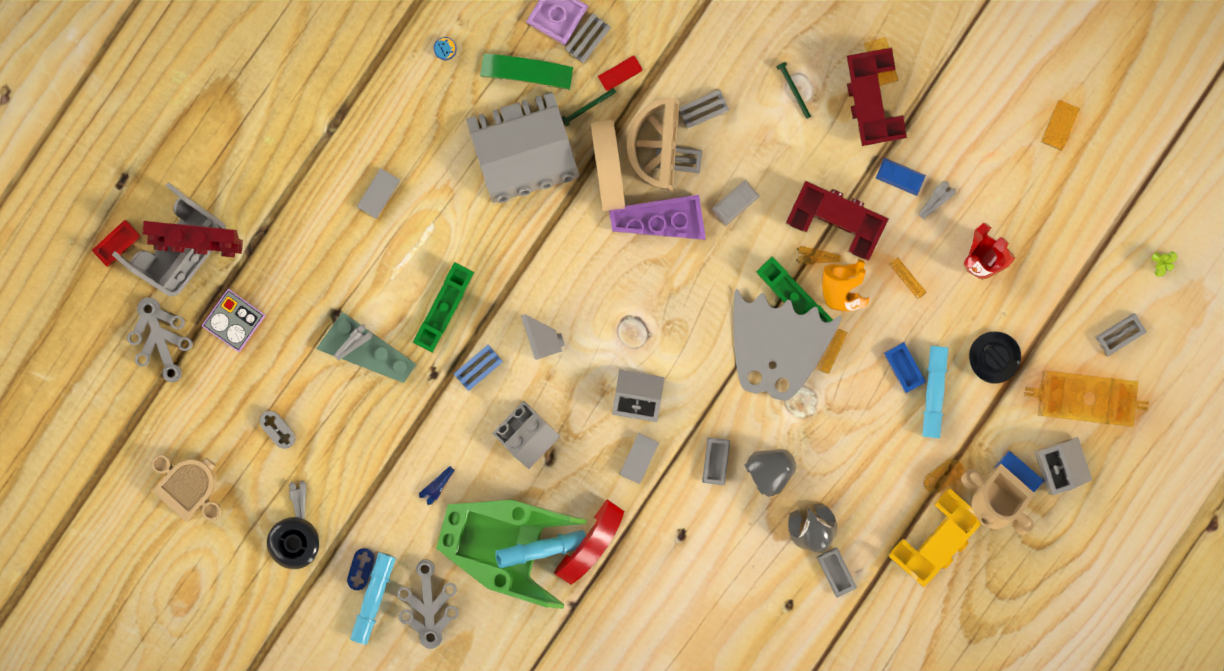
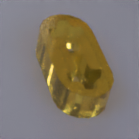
[923,459,963,493]

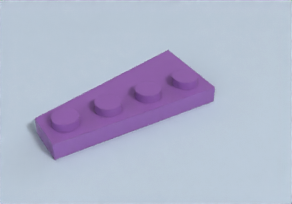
[609,195,706,240]

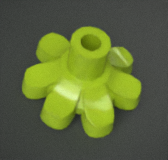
[1152,251,1178,277]

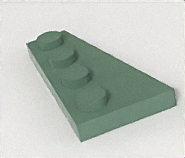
[316,312,417,383]

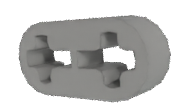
[260,411,296,449]

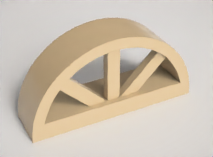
[627,97,679,191]
[590,119,625,211]

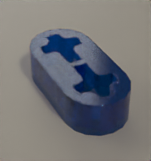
[347,548,375,591]

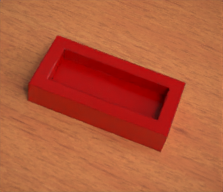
[91,220,142,267]

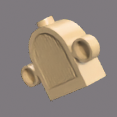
[152,455,222,522]
[961,464,1035,535]

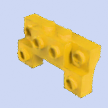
[887,488,981,588]

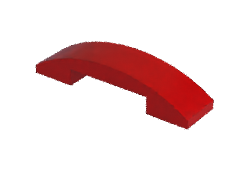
[553,499,625,585]

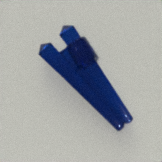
[419,466,455,505]

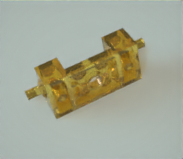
[1024,371,1149,427]

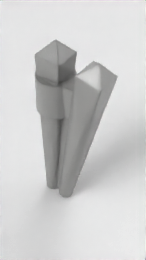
[919,181,956,219]
[334,324,373,361]
[289,480,306,519]

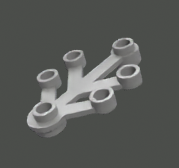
[127,298,193,382]
[397,559,459,649]

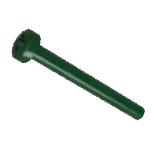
[776,62,811,119]
[561,88,617,126]

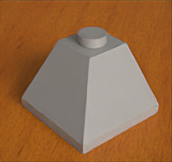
[521,314,565,360]

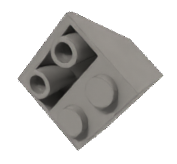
[612,370,664,422]
[492,401,560,469]
[1034,437,1092,495]

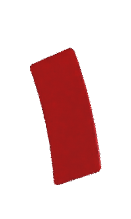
[598,55,643,91]

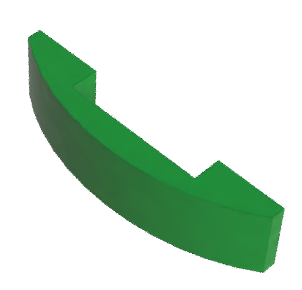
[480,54,573,90]
[756,256,833,323]
[412,262,475,353]

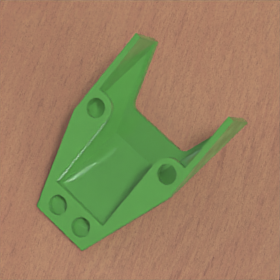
[436,500,587,609]

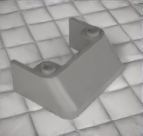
[112,182,226,296]

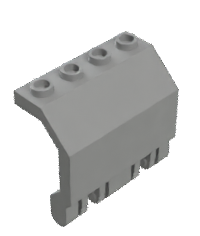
[466,92,580,204]

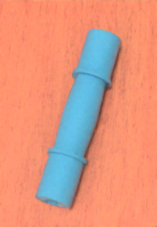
[922,346,948,438]
[495,530,586,568]
[350,552,396,645]

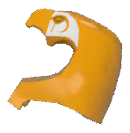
[822,259,870,312]

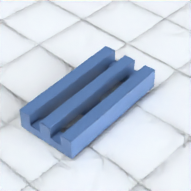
[454,345,503,391]

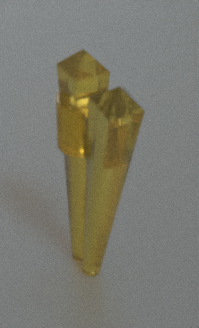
[796,246,841,264]

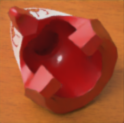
[963,223,1015,280]

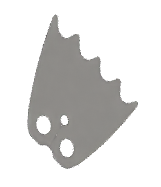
[734,289,842,401]

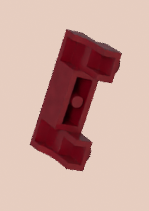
[847,47,907,146]
[785,181,889,261]
[142,221,243,258]

